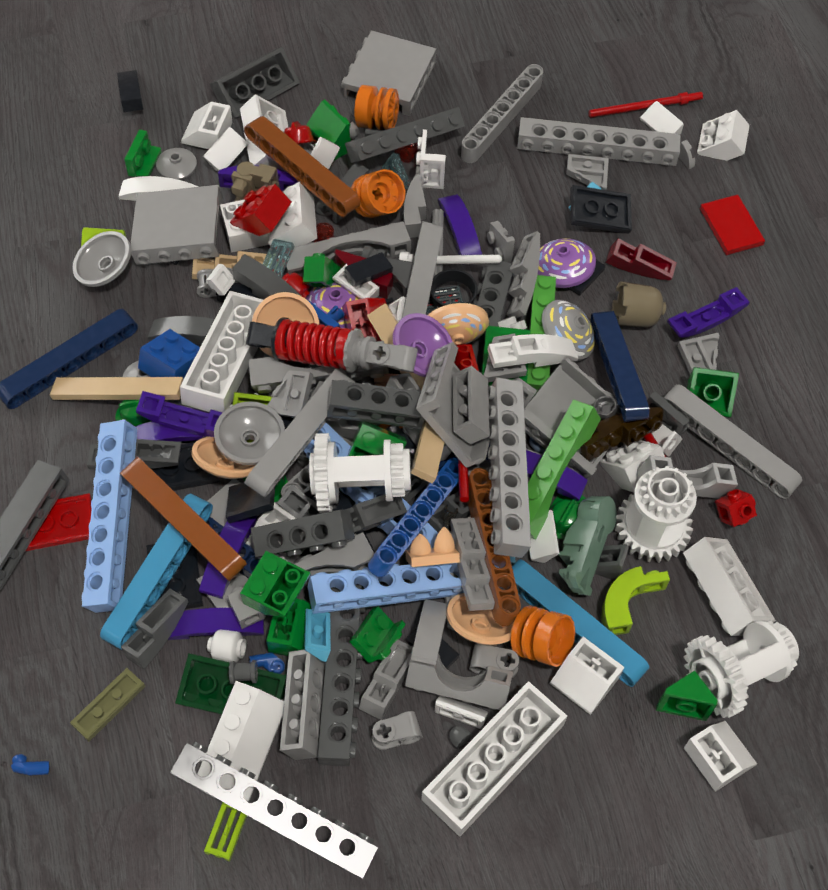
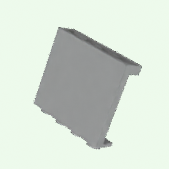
[341,30,436,116]
[131,185,224,265]
[416,342,490,468]
[524,358,621,479]

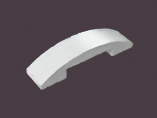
[119,176,198,201]

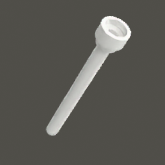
[399,252,502,264]

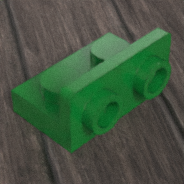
[124,129,161,177]
[350,606,406,663]

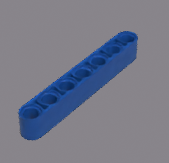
[368,458,459,577]

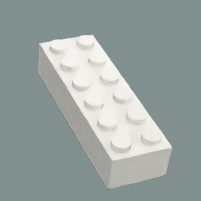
[180,291,263,412]
[421,681,567,837]

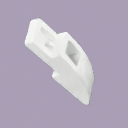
[487,334,578,368]

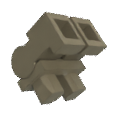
[231,162,280,202]

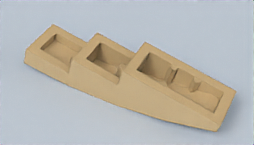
[192,251,280,279]

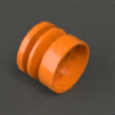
[354,85,399,130]
[351,169,405,218]
[511,605,575,667]

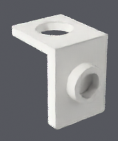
[644,424,682,457]

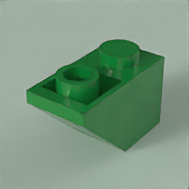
[303,253,341,287]

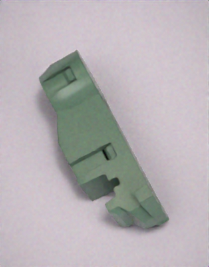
[559,496,617,596]

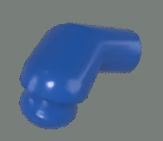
[249,653,285,674]
[11,754,49,775]

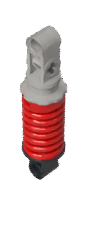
[246,317,418,373]

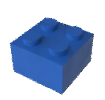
[138,329,200,379]

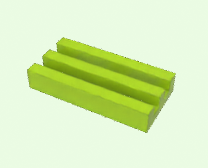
[204,802,247,861]

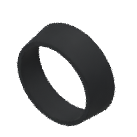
[430,269,478,309]

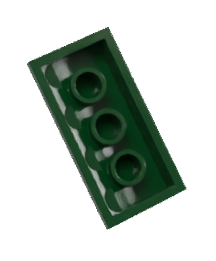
[175,653,287,714]

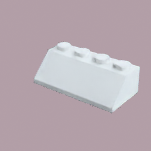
[240,94,288,173]
[683,537,776,636]
[197,681,284,803]

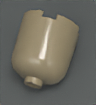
[612,281,666,327]

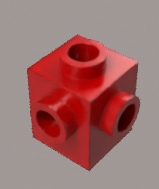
[715,489,757,527]

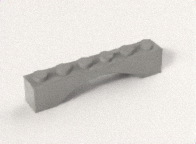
[282,221,411,277]
[249,341,389,394]
[227,532,374,629]

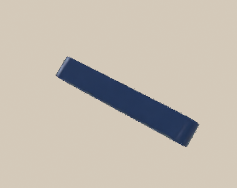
[0,309,138,409]
[591,311,649,422]

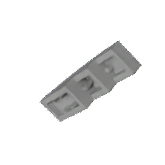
[506,231,540,318]
[450,518,495,611]

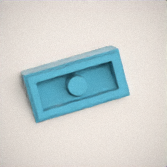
[305,609,331,662]

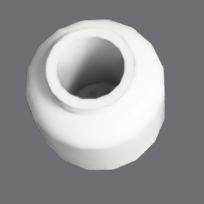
[207,629,246,663]

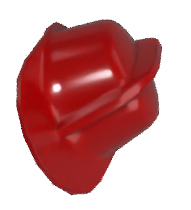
[284,121,317,145]

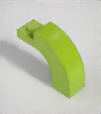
[601,566,670,635]

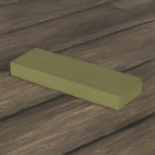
[70,668,146,742]

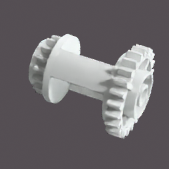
[309,433,411,513]
[615,466,697,563]
[683,620,799,718]

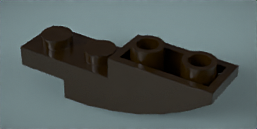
[580,407,664,461]

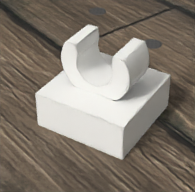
[206,264,235,295]
[498,316,527,329]

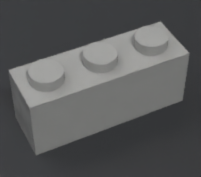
[453,366,490,445]

